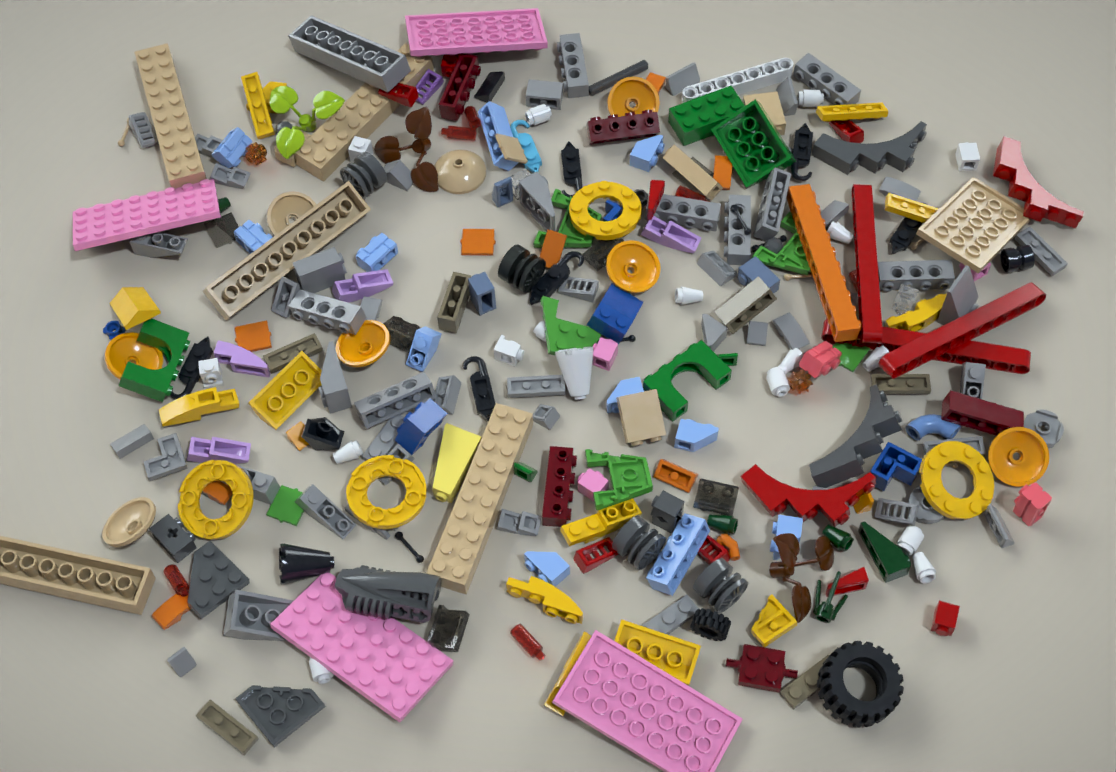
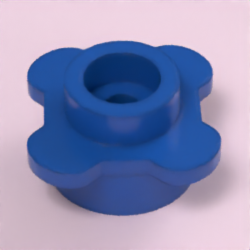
[103,321,126,340]

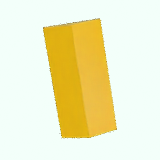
[110,287,161,330]
[248,351,322,430]
[614,619,701,686]

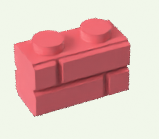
[799,341,842,378]
[1013,483,1052,526]

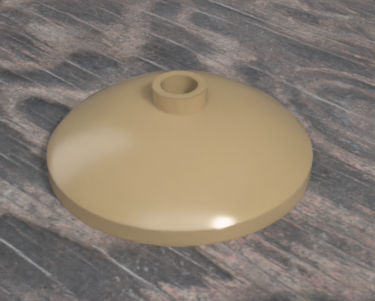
[434,150,486,194]
[267,191,317,236]
[102,497,156,547]

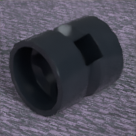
[1000,245,1035,273]

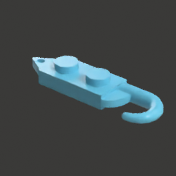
[510,120,542,173]

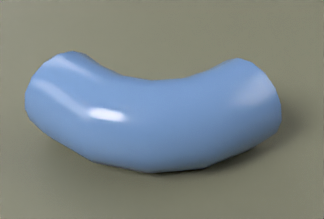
[906,414,961,441]

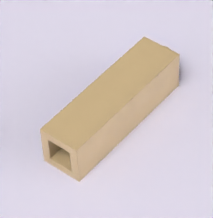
[662,144,723,201]

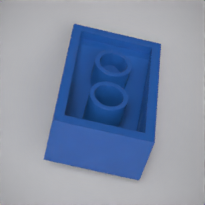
[587,283,643,345]

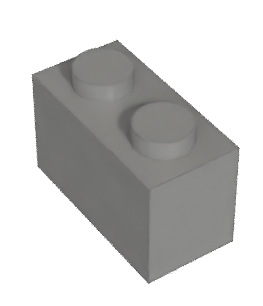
[526,80,563,110]

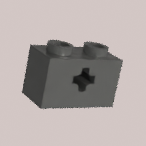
[651,490,684,534]
[149,513,197,563]

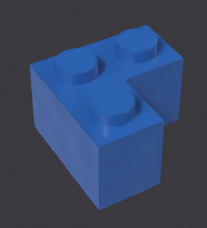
[395,398,447,455]
[870,442,922,491]

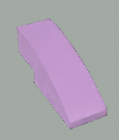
[640,216,701,253]
[332,269,393,303]
[214,340,271,378]
[187,437,251,464]

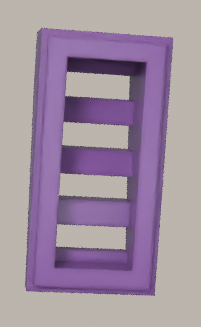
[415,69,444,105]

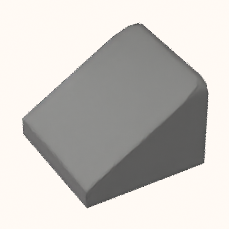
[747,321,768,346]
[533,404,560,429]
[168,647,197,677]

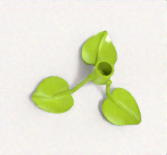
[270,86,345,160]

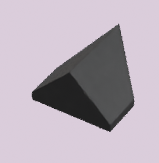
[302,417,345,450]

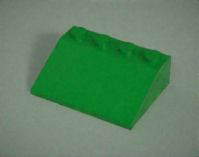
[711,99,796,188]

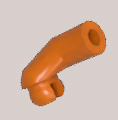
[716,534,741,561]

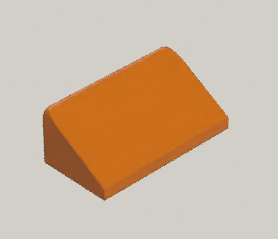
[540,229,567,269]
[653,459,699,493]

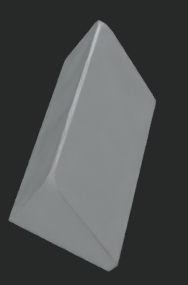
[666,62,700,96]
[776,77,798,116]
[820,200,849,231]
[697,251,738,286]
[433,375,461,414]
[110,424,154,459]
[984,504,1014,548]

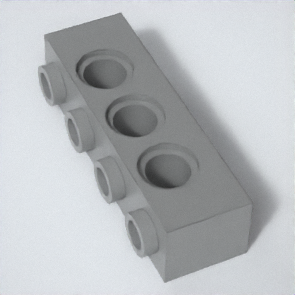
[557,33,589,98]
[793,53,861,105]
[754,167,791,241]
[645,194,721,232]
[724,195,751,265]
[878,260,955,291]
[288,289,367,335]
[354,372,437,429]

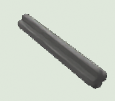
[589,60,648,95]

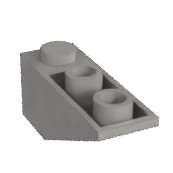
[130,232,188,258]
[960,362,986,399]
[219,465,280,504]
[295,484,356,539]

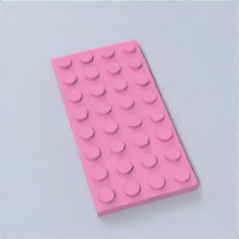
[405,8,548,57]
[73,179,221,251]
[270,573,453,723]
[552,630,743,772]

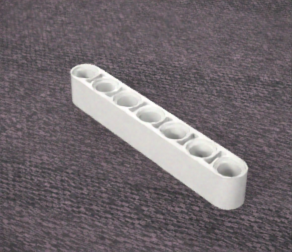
[682,58,794,103]

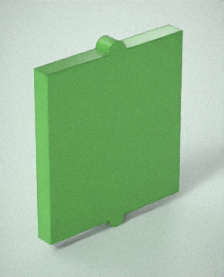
[833,343,870,372]
[266,485,304,526]

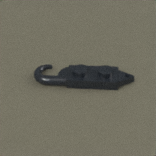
[791,123,813,181]
[561,141,583,198]
[889,203,928,254]
[529,251,584,305]
[170,336,213,400]
[463,356,496,421]

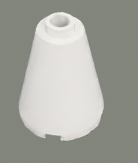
[555,347,594,400]

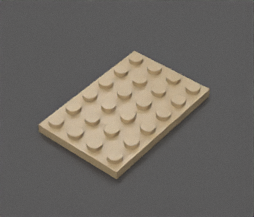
[916,177,1032,274]

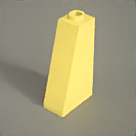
[432,423,482,503]

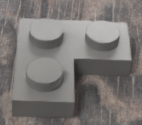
[143,433,188,481]

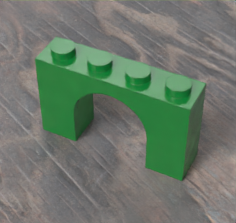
[118,318,190,402]
[643,340,732,422]

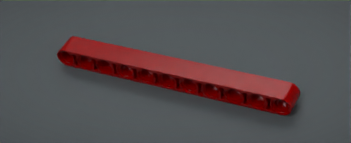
[851,184,883,344]
[878,282,1046,379]
[821,319,1031,374]

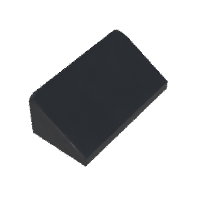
[474,71,505,102]

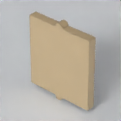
[495,133,528,164]

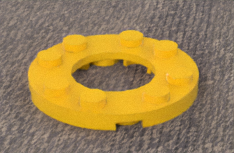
[569,181,642,240]
[919,441,994,520]
[346,455,427,529]
[178,460,254,540]

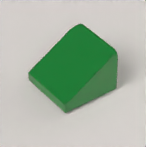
[716,353,738,366]
[514,462,538,482]

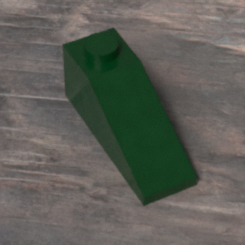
[858,521,911,583]

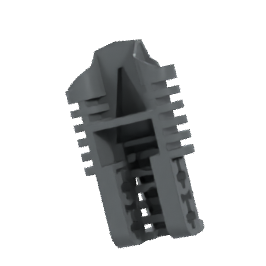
[335,565,441,623]

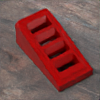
[378,83,419,108]
[829,119,864,143]
[647,180,665,220]
[697,535,730,565]
[573,537,619,574]
[826,567,869,597]

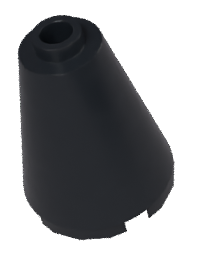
[279,543,334,585]

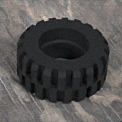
[817,641,904,728]

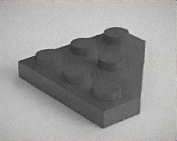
[188,541,250,619]
[235,685,325,748]

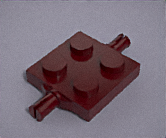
[726,644,798,693]

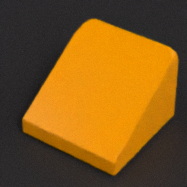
[286,421,309,451]
[853,492,874,514]

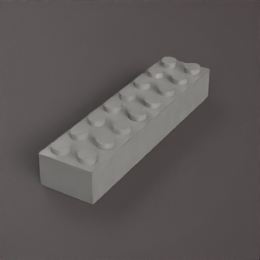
[288,15,411,92]

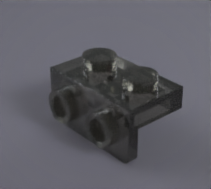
[583,238,624,271]
[383,316,420,353]
[693,478,739,516]
[428,605,470,652]

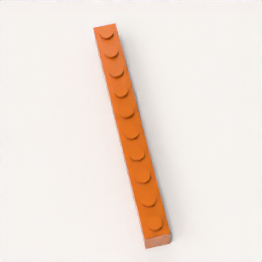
[786,184,862,342]

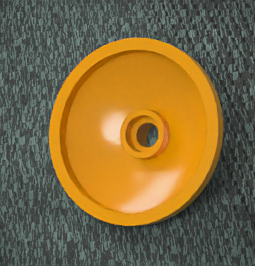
[607,77,660,117]
[606,240,660,293]
[335,320,390,367]
[105,332,163,380]
[988,427,1049,487]

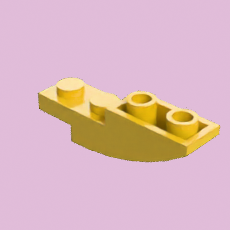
[884,293,947,332]
[158,387,239,427]
[560,498,642,546]
[506,576,583,624]
[544,631,592,716]

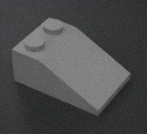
[519,171,555,232]
[937,265,979,325]
[318,341,352,414]
[223,590,294,641]

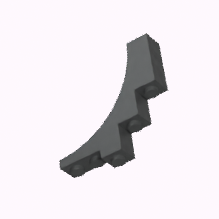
[812,121,927,175]
[809,384,902,488]

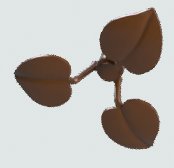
[374,106,439,192]
[769,533,834,623]

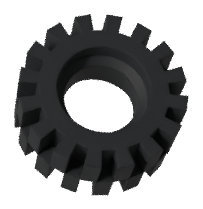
[690,608,731,641]

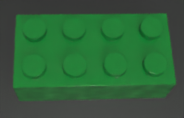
[668,85,745,146]

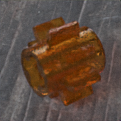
[245,142,267,165]
[788,369,813,394]

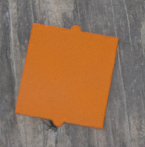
[460,229,496,256]
[235,320,272,352]

